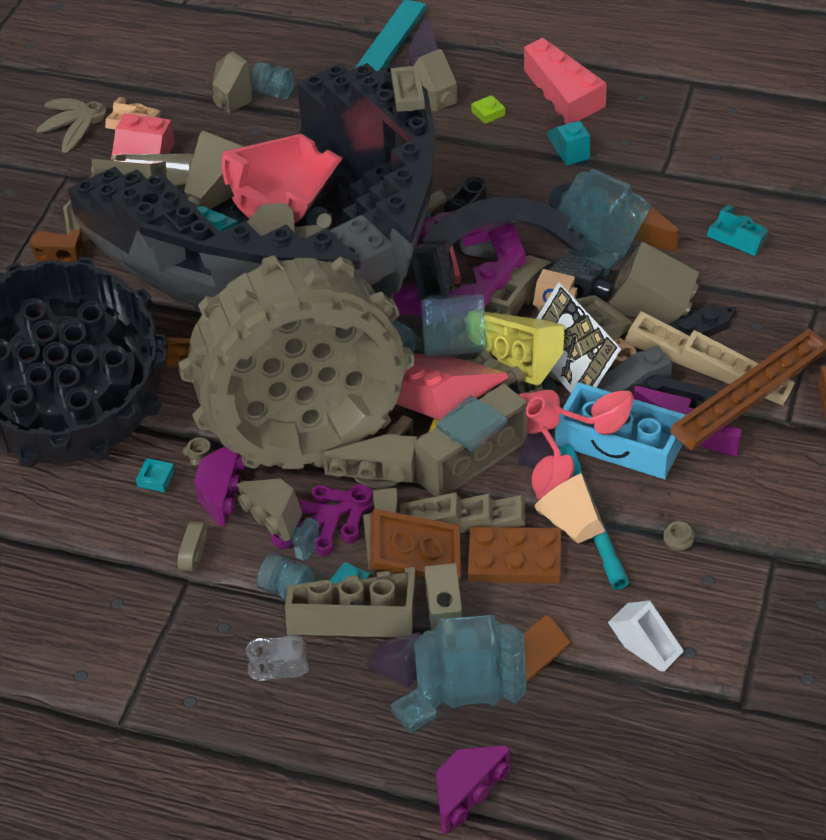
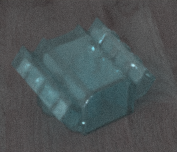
[558,168,651,260]
[414,615,527,711]

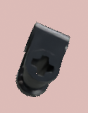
[444,176,487,213]

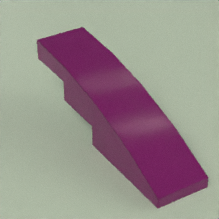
[634,386,742,457]

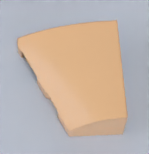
[105,97,161,129]
[535,473,605,543]

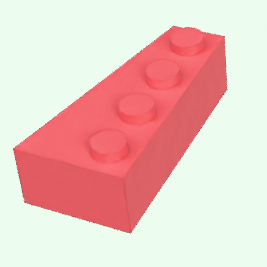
[524,37,607,124]

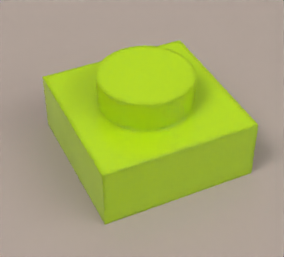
[471,95,505,124]

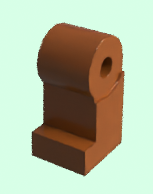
[30,229,84,262]

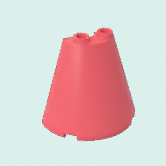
[222,134,342,224]

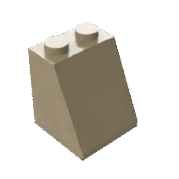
[607,241,699,324]

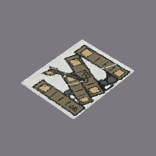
[536,282,621,393]

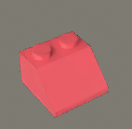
[111,113,175,159]

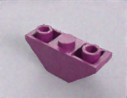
[194,446,247,526]
[436,745,511,835]

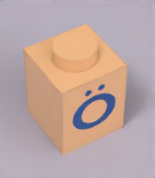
[533,269,577,307]

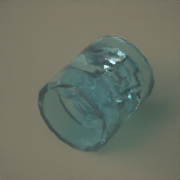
[250,61,295,100]
[257,552,315,600]

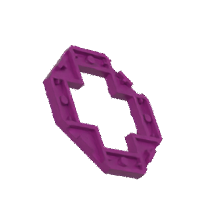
[392,211,527,322]

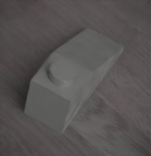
[596,345,672,397]

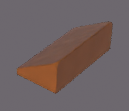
[504,614,571,682]

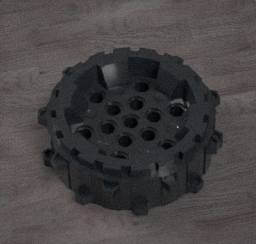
[0,257,168,468]

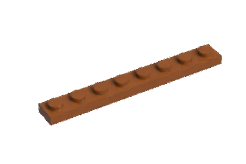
[669,329,826,451]

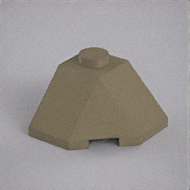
[413,49,457,112]
[212,51,253,114]

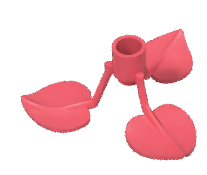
[519,390,634,499]

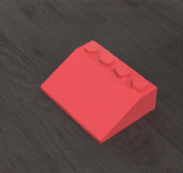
[396,353,508,421]

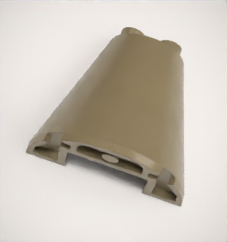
[91,154,194,190]

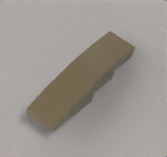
[400,492,525,533]

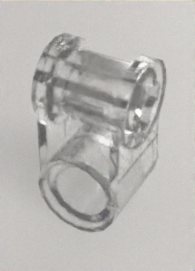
[246,635,309,681]

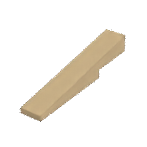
[624,311,795,405]

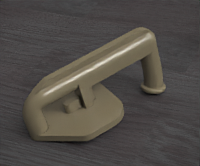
[247,203,334,240]

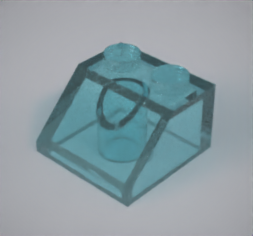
[421,294,486,356]

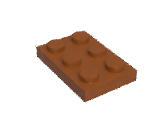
[370,509,461,582]
[468,527,561,584]

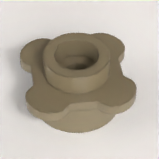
[183,437,215,467]

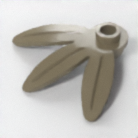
[36,98,106,153]

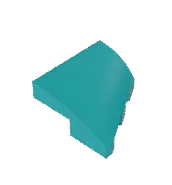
[706,204,769,256]

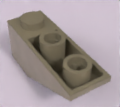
[323,434,417,483]

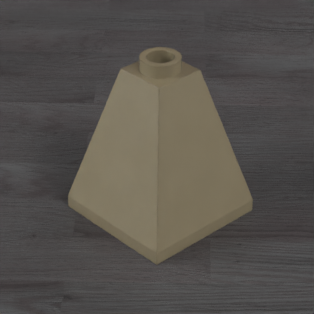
[184,130,244,209]

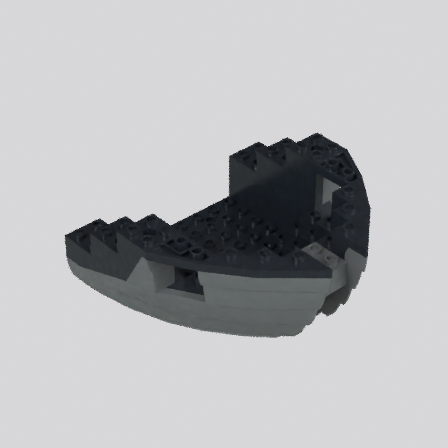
[68,63,435,307]

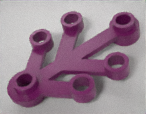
[270,484,374,556]

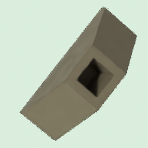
[237,478,302,542]

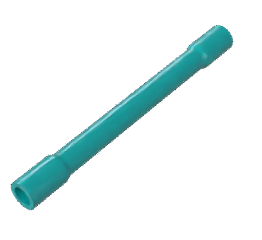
[559,445,629,590]

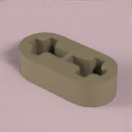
[177,520,208,572]

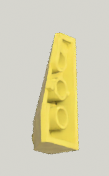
[467,310,564,385]

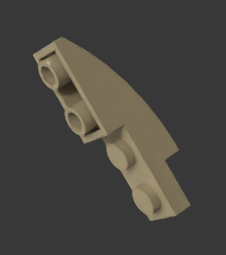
[484,255,553,316]

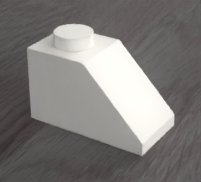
[608,601,684,671]

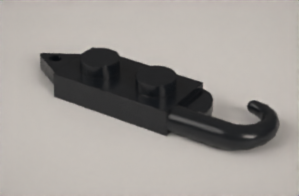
[643,304,736,351]

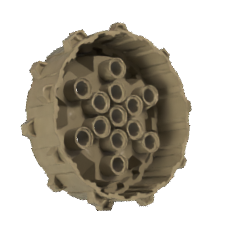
[179,255,414,469]

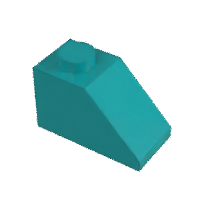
[547,121,590,165]

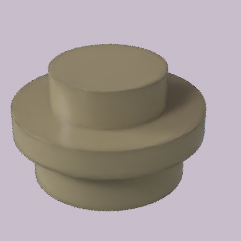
[663,521,694,550]

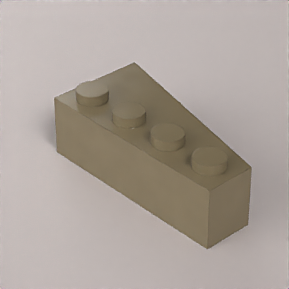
[285,567,416,638]

